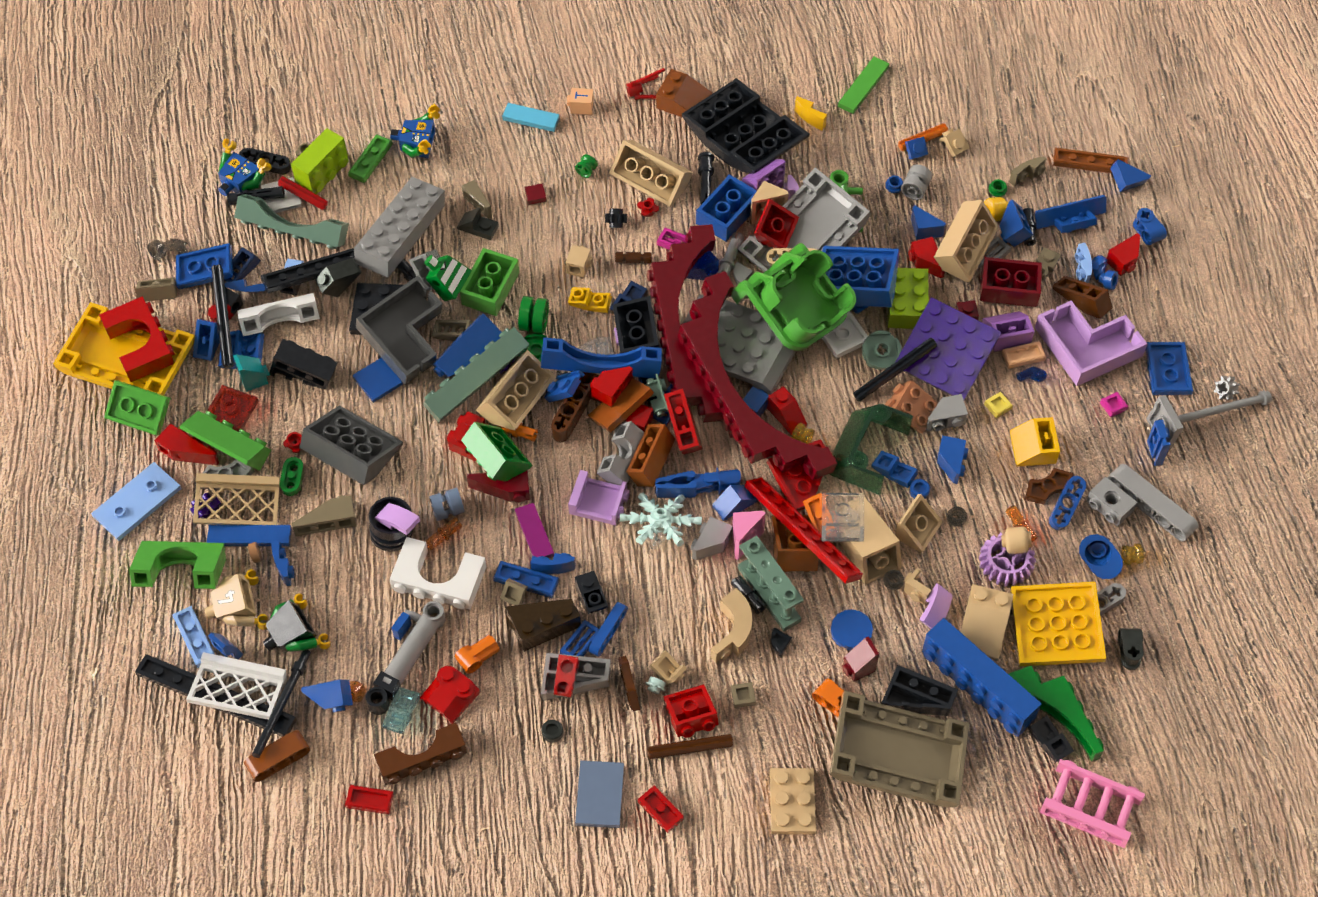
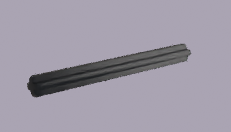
[211,264,234,369]

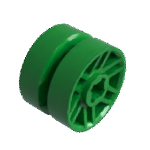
[518,296,549,334]

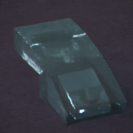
[382,687,420,734]

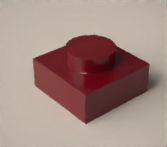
[955,300,979,320]

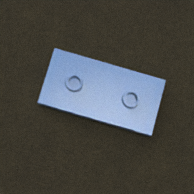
[91,462,182,541]

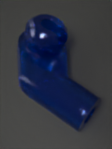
[1016,366,1047,382]

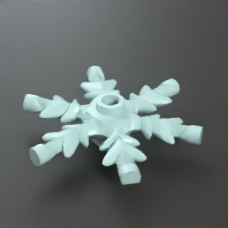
[620,492,702,547]

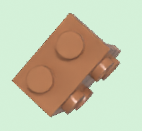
[881,380,938,434]

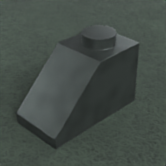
[315,258,362,297]

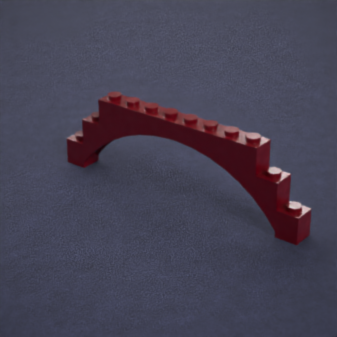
[647,224,753,438]
[678,271,837,481]

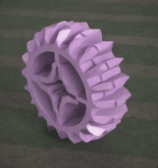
[979,532,1036,587]

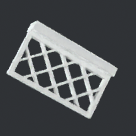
[186,652,287,720]

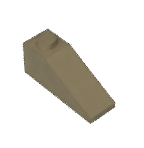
[292,495,357,536]

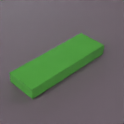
[348,134,393,183]

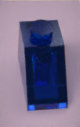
[687,251,719,280]

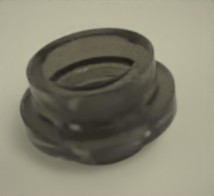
[947,506,968,526]
[883,570,904,590]

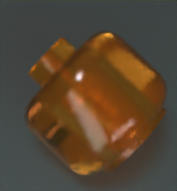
[350,681,366,702]

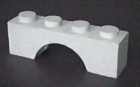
[237,293,320,336]

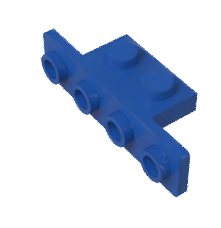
[1035,195,1106,233]

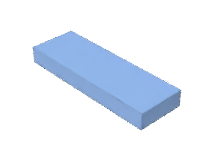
[172,606,215,668]

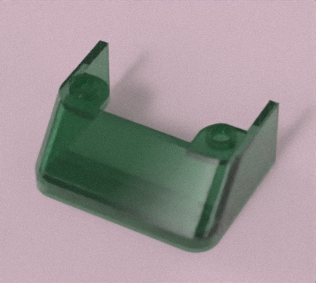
[830,404,913,495]

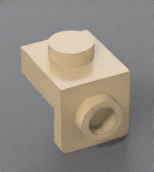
[939,128,970,157]
[903,568,931,605]
[649,650,687,684]

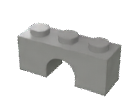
[597,421,644,485]

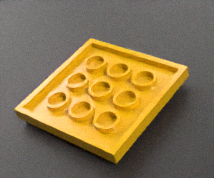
[1011,582,1106,667]

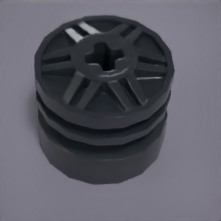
[369,497,413,552]

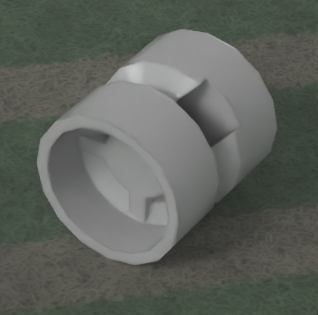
[901,164,933,200]

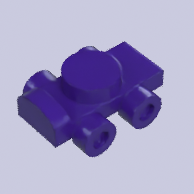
[190,493,221,519]

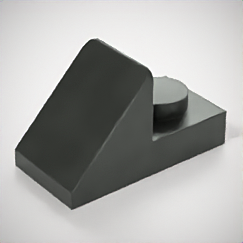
[457,208,499,240]

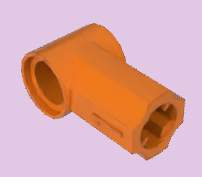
[454,634,500,674]

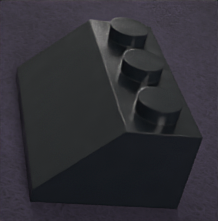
[613,296,663,356]

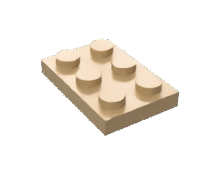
[769,768,816,834]

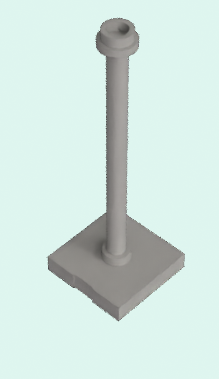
[1146,390,1272,450]

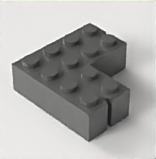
[356,276,443,385]

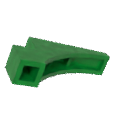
[1009,666,1104,762]

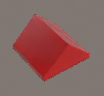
[754,199,799,248]

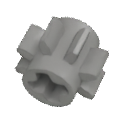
[1214,376,1240,400]

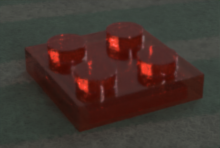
[207,385,259,432]

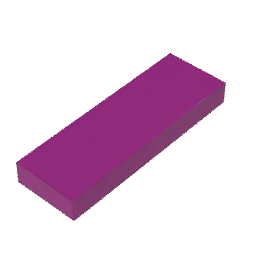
[514,502,554,558]

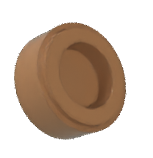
[248,542,263,563]

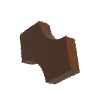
[1024,468,1074,505]
[618,656,640,711]

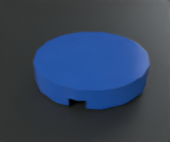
[830,609,873,650]

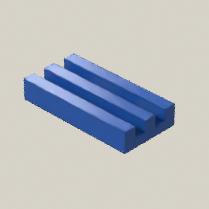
[560,620,599,657]

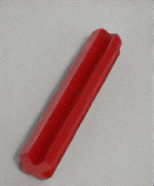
[278,176,328,210]

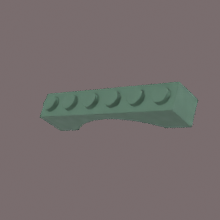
[234,194,349,249]

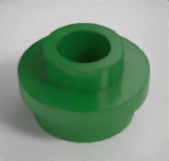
[989,179,1007,197]

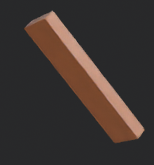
[1053,147,1129,173]

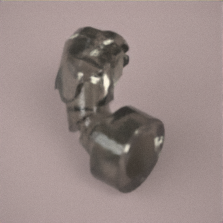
[147,238,188,260]

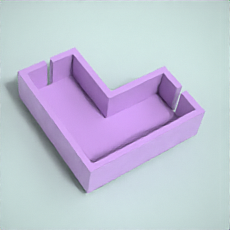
[1035,301,1147,386]

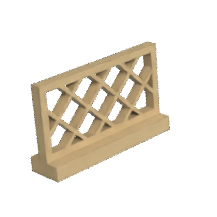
[193,473,280,525]

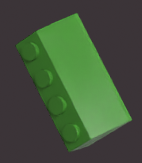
[179,411,271,471]

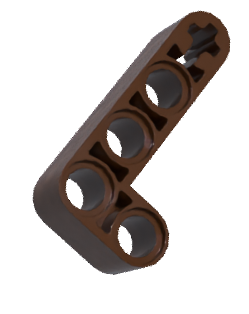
[551,372,602,443]

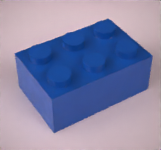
[696,174,757,242]

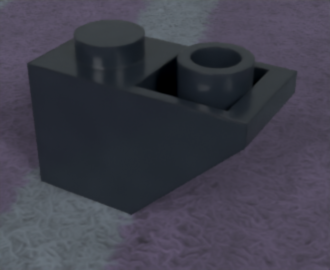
[575,571,608,614]

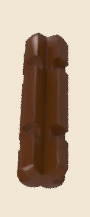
[615,252,652,263]

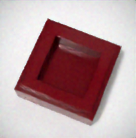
[524,183,547,205]

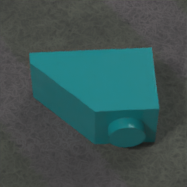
[233,354,270,392]

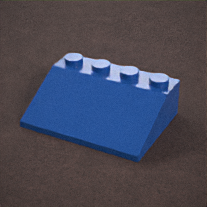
[822,246,899,307]

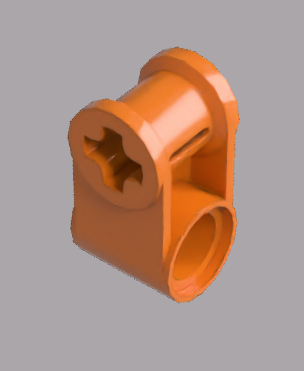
[812,678,844,718]

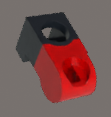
[208,287,243,325]

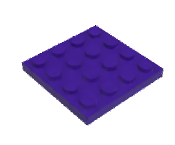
[896,297,1001,401]

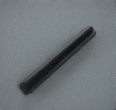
[853,338,937,402]

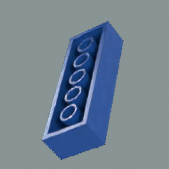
[922,618,1042,737]

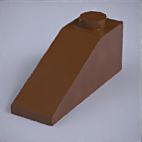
[1052,276,1113,319]

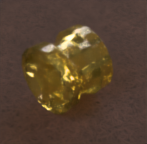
[791,423,815,444]
[1121,543,1144,566]

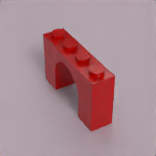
[99,296,175,382]

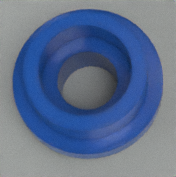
[885,175,903,193]

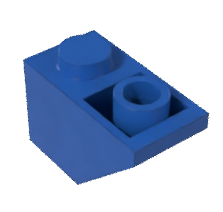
[937,435,969,484]

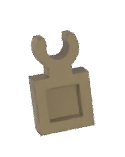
[1036,247,1061,280]

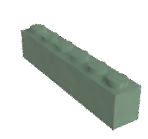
[423,327,530,423]

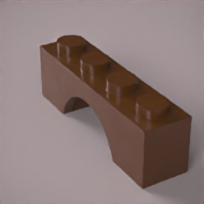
[374,722,467,785]

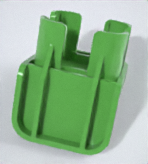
[731,243,856,351]

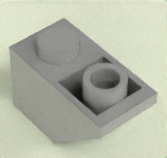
[927,394,968,431]
[690,516,733,560]

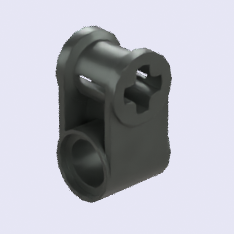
[1118,628,1144,670]

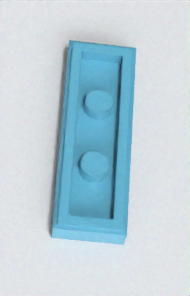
[502,103,560,132]

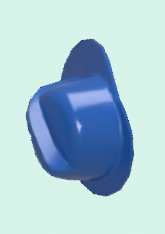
[1079,534,1123,579]

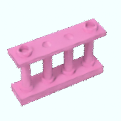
[1040,759,1145,848]

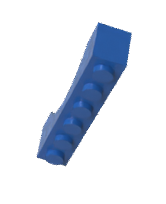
[541,337,662,379]

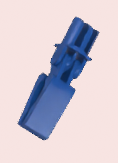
[655,467,741,498]

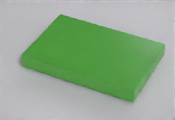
[104,380,171,436]

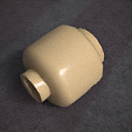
[1001,527,1032,554]

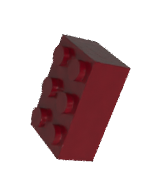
[979,257,1042,307]

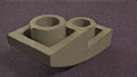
[1009,156,1047,186]

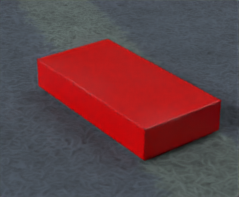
[345,785,394,815]

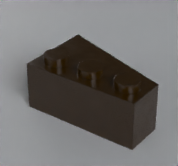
[505,599,581,652]

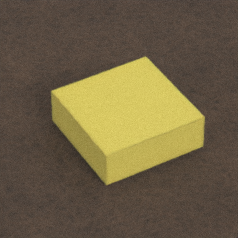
[984,392,1013,418]

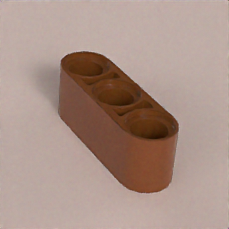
[244,730,310,782]

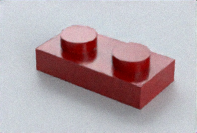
[638,785,684,833]

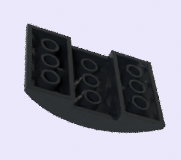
[682,78,810,174]

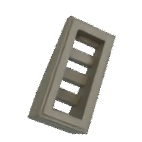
[462,180,492,219]
[432,320,473,341]

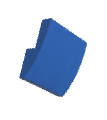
[218,330,264,369]

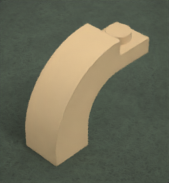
[711,588,752,663]

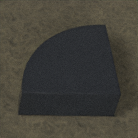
[771,627,792,656]

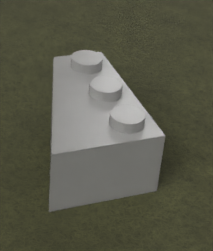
[541,653,611,701]

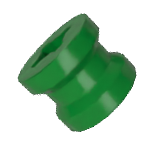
[575,154,598,178]

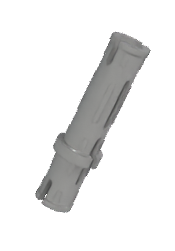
[718,232,744,276]

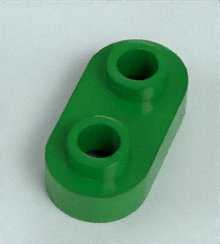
[280,457,304,496]

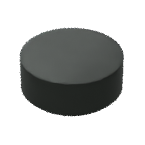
[541,720,563,743]

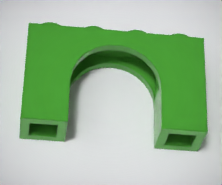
[129,541,226,589]

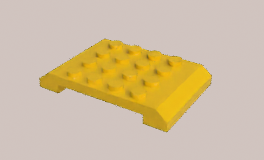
[53,302,195,395]

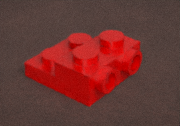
[447,411,489,461]
[663,684,719,738]

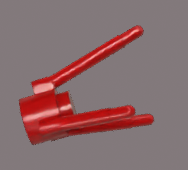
[626,68,666,100]

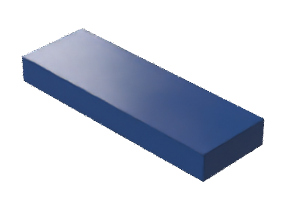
[493,561,559,598]

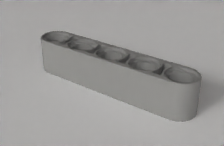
[1107,464,1199,542]

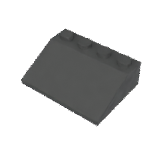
[300,405,403,485]

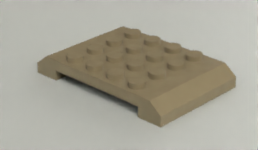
[830,691,970,807]

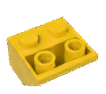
[1010,417,1060,467]

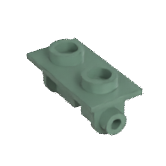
[645,374,669,417]

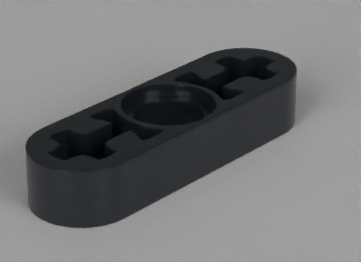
[239,148,291,175]

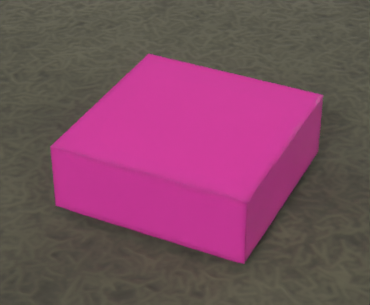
[1100,392,1129,418]

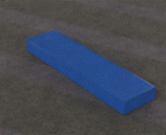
[206,525,292,546]

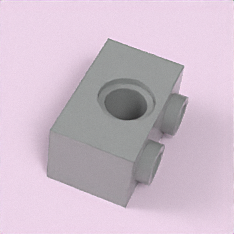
[1086,477,1137,527]

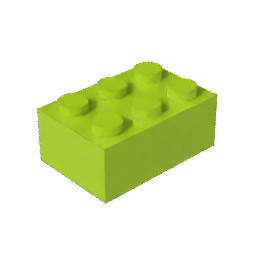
[291,128,349,194]
[888,268,929,329]

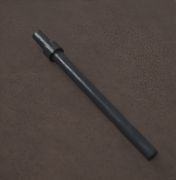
[252,650,311,758]

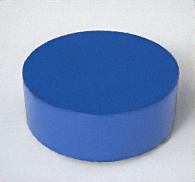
[909,479,930,499]

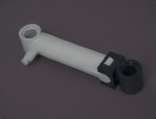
[366,601,446,715]

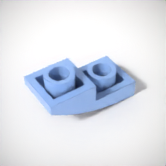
[1075,242,1092,283]

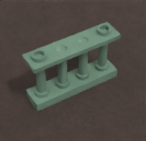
[738,535,804,632]

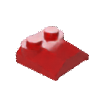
[420,665,480,724]

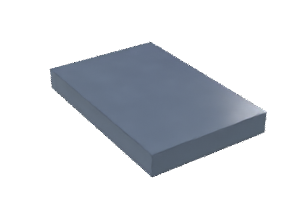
[575,761,624,828]

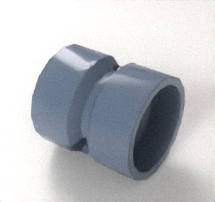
[429,487,465,521]

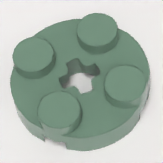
[862,330,902,370]

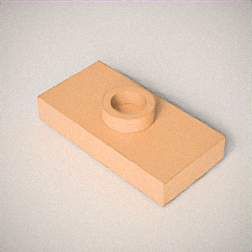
[1002,341,1046,369]

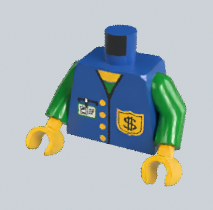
[390,104,440,159]
[218,138,271,196]

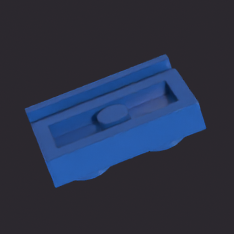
[544,370,585,403]
[1147,420,1171,466]

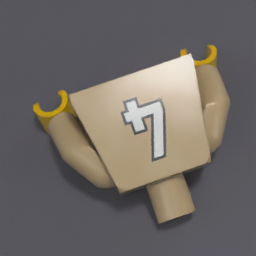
[204,569,268,630]

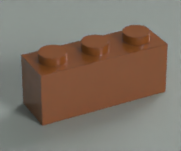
[626,424,675,487]

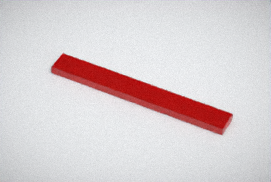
[744,477,863,584]

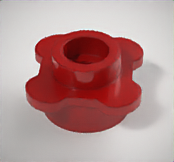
[637,198,659,217]
[283,432,302,453]

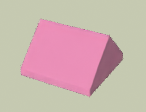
[732,511,766,560]

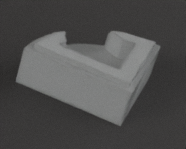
[734,262,753,284]

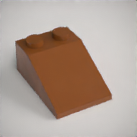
[656,69,713,118]
[771,515,819,572]

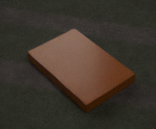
[588,378,654,433]

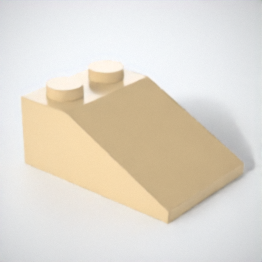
[961,584,1014,660]

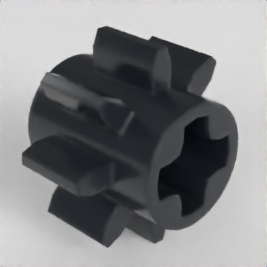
[605,208,627,228]

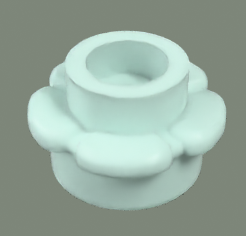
[645,676,666,694]

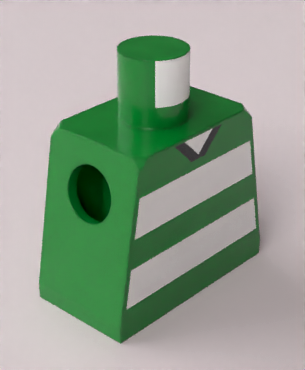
[424,255,472,302]

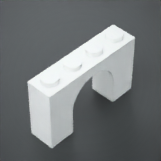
[389,537,486,610]

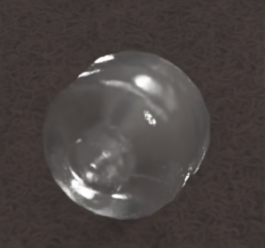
[647,532,669,550]

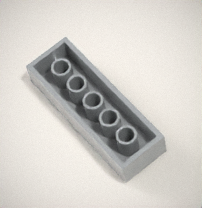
[354,177,445,277]

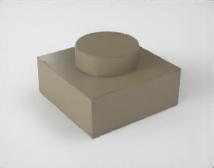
[500,578,528,605]
[731,682,756,708]

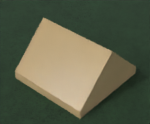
[750,181,789,225]
[895,494,943,552]

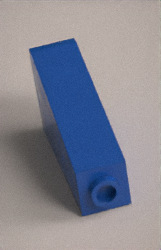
[431,314,502,378]

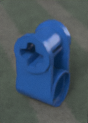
[1133,208,1167,245]

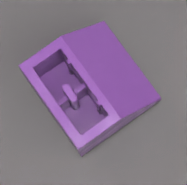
[742,159,786,190]
[982,311,1034,352]

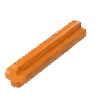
[898,123,948,151]

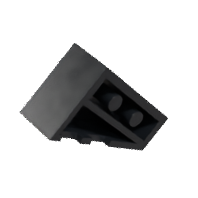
[269,339,338,390]
[881,665,958,716]

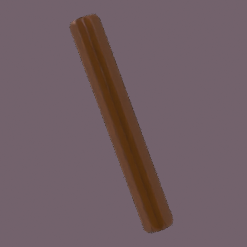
[647,734,733,759]

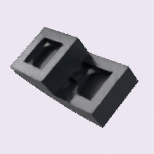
[1028,716,1074,762]

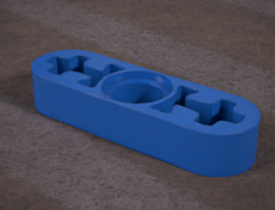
[1049,476,1086,530]
[589,602,628,657]

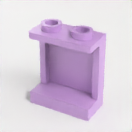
[568,470,630,526]

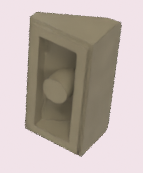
[136,277,177,301]

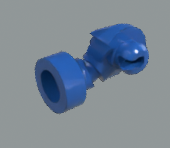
[1092,255,1118,290]

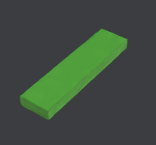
[838,56,889,114]

